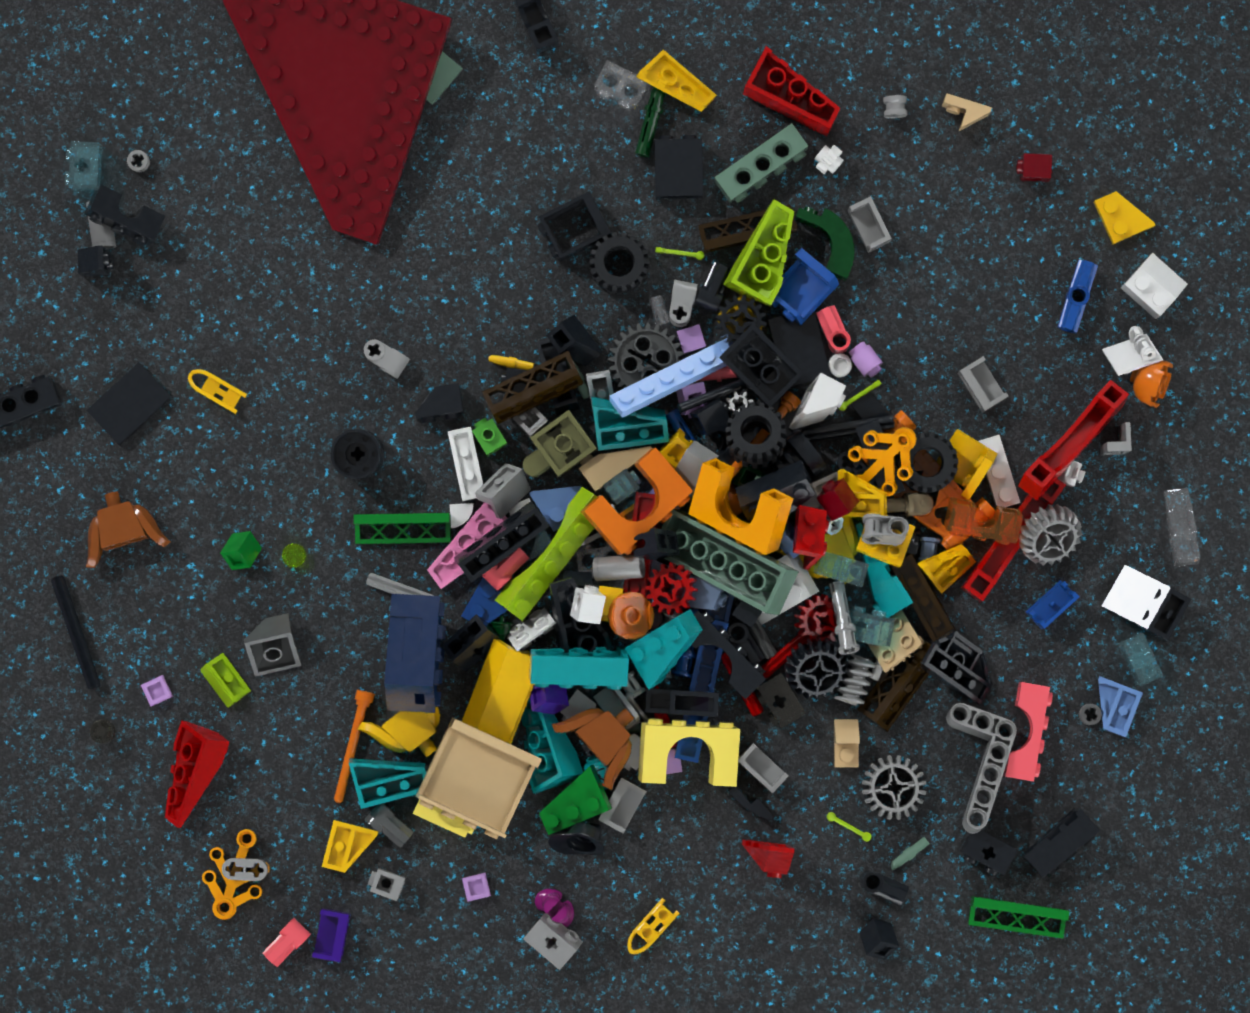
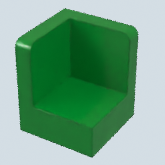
[220,531,262,570]

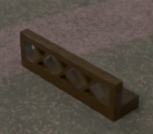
[698,205,798,253]
[482,351,584,424]
[890,554,956,642]
[857,639,931,732]

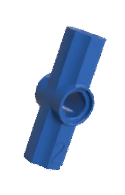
[1057,260,1098,334]

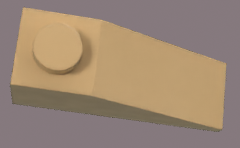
[579,446,652,493]

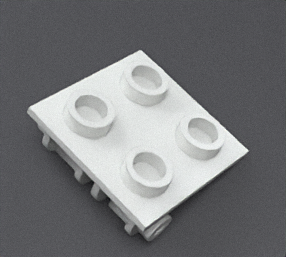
[1102,326,1163,376]
[507,607,556,651]

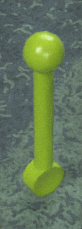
[655,247,705,260]
[838,380,882,411]
[827,812,871,842]

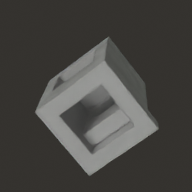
[368,868,406,901]

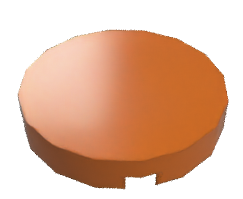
[608,592,654,640]

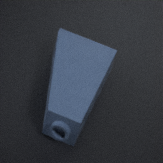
[647,560,728,612]

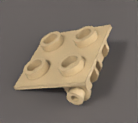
[864,610,925,673]

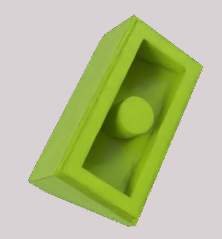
[200,653,251,708]

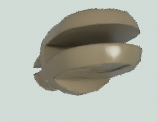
[887,492,934,517]

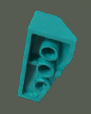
[855,523,913,619]
[522,697,583,794]

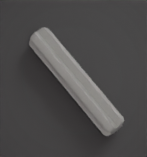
[366,573,434,596]

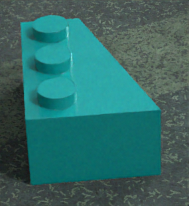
[591,397,669,451]
[624,609,703,690]
[349,758,427,809]

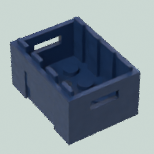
[384,594,446,713]

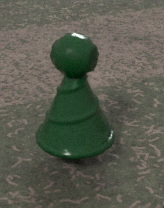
[491,616,514,642]

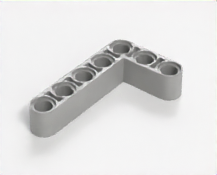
[946,703,1017,834]

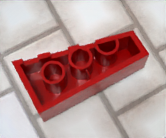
[743,46,840,137]

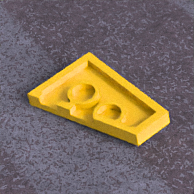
[636,50,717,112]

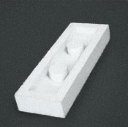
[448,426,483,502]
[978,435,1020,510]

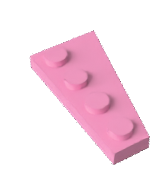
[427,502,507,589]

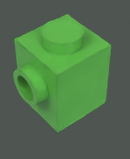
[472,418,508,457]

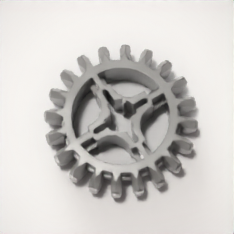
[1018,504,1083,566]
[862,755,926,820]

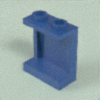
[771,248,839,325]

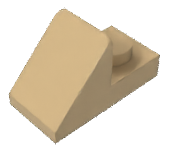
[942,93,992,131]
[834,719,860,767]

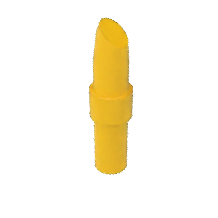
[488,355,534,370]

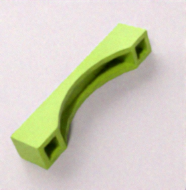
[495,487,597,621]

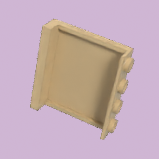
[416,717,542,839]

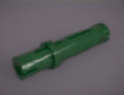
[635,86,665,158]

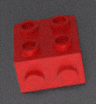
[793,505,829,570]

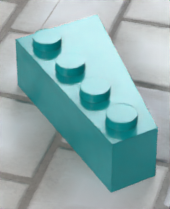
[529,646,629,690]

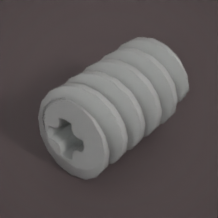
[834,654,877,706]

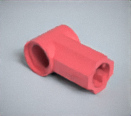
[816,305,851,354]
[482,548,530,592]
[263,918,311,967]

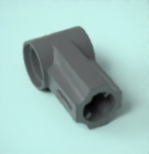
[365,803,414,848]

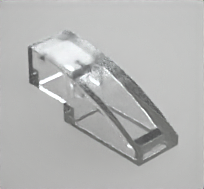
[1164,488,1201,567]

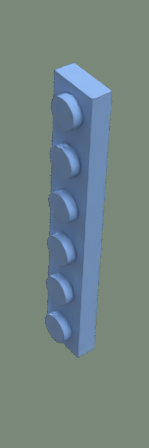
[609,338,735,418]

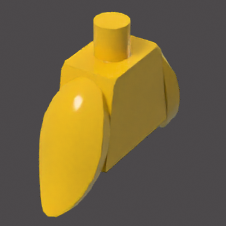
[776,516,859,584]
[357,707,440,757]

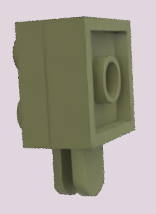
[523,410,597,478]

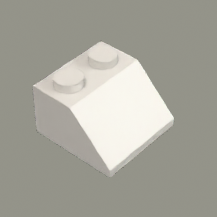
[1121,253,1187,319]
[789,373,846,430]

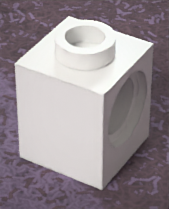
[570,585,606,624]

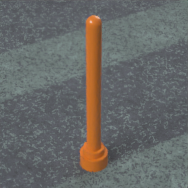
[731,391,801,479]
[334,689,375,803]

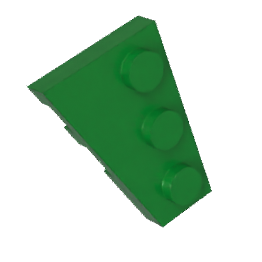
[539,764,612,835]

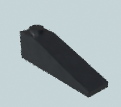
[549,577,613,653]

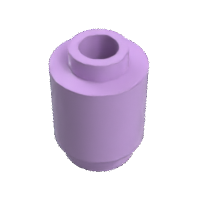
[849,341,883,378]

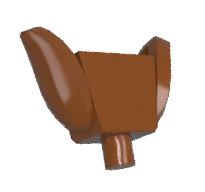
[86,491,171,568]
[552,708,634,790]

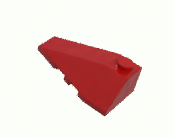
[165,720,229,828]
[741,839,795,878]

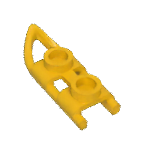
[188,369,247,414]
[627,898,680,954]

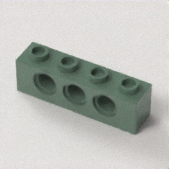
[714,123,808,204]

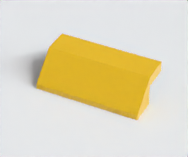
[462,639,534,744]

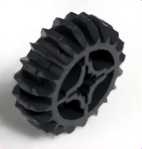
[784,636,849,700]

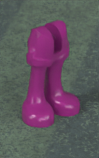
[535,888,574,927]

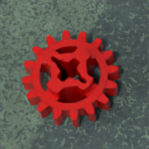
[645,562,698,615]
[794,594,837,643]

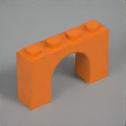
[580,447,693,555]

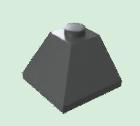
[244,613,302,677]

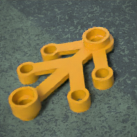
[848,427,917,496]
[202,829,270,920]

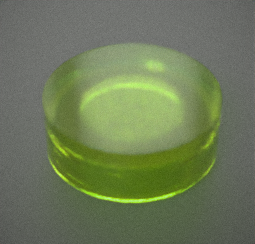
[282,544,306,568]

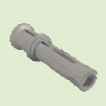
[829,581,860,655]

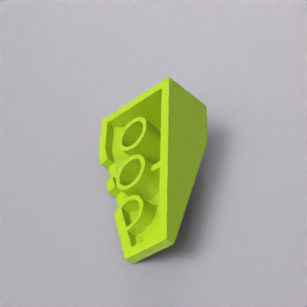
[723,199,794,306]

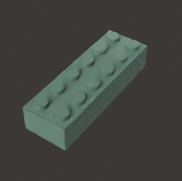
[661,509,799,615]

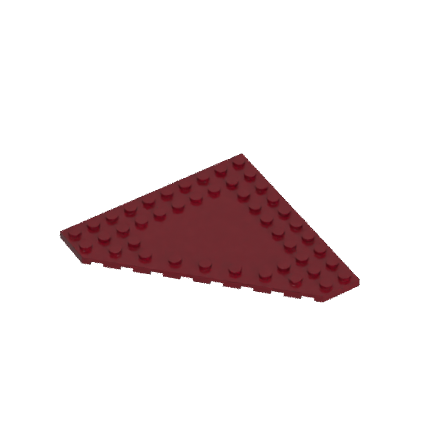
[222,0,453,245]

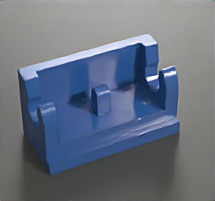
[1026,580,1080,629]

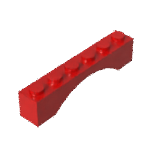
[1019,380,1129,500]
[961,479,1066,602]

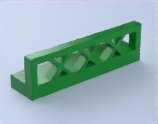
[354,513,451,544]
[968,896,1070,939]

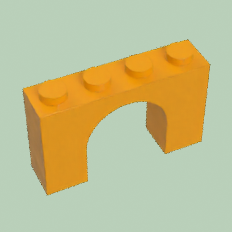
[688,458,794,555]

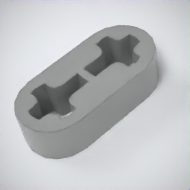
[222,858,268,881]

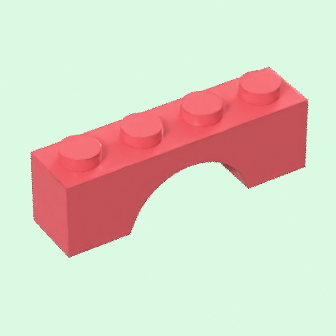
[1003,682,1053,782]

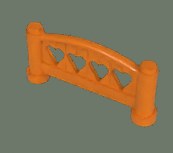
[862,410,998,550]

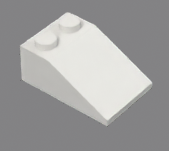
[758,553,819,625]

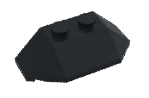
[920,629,992,705]

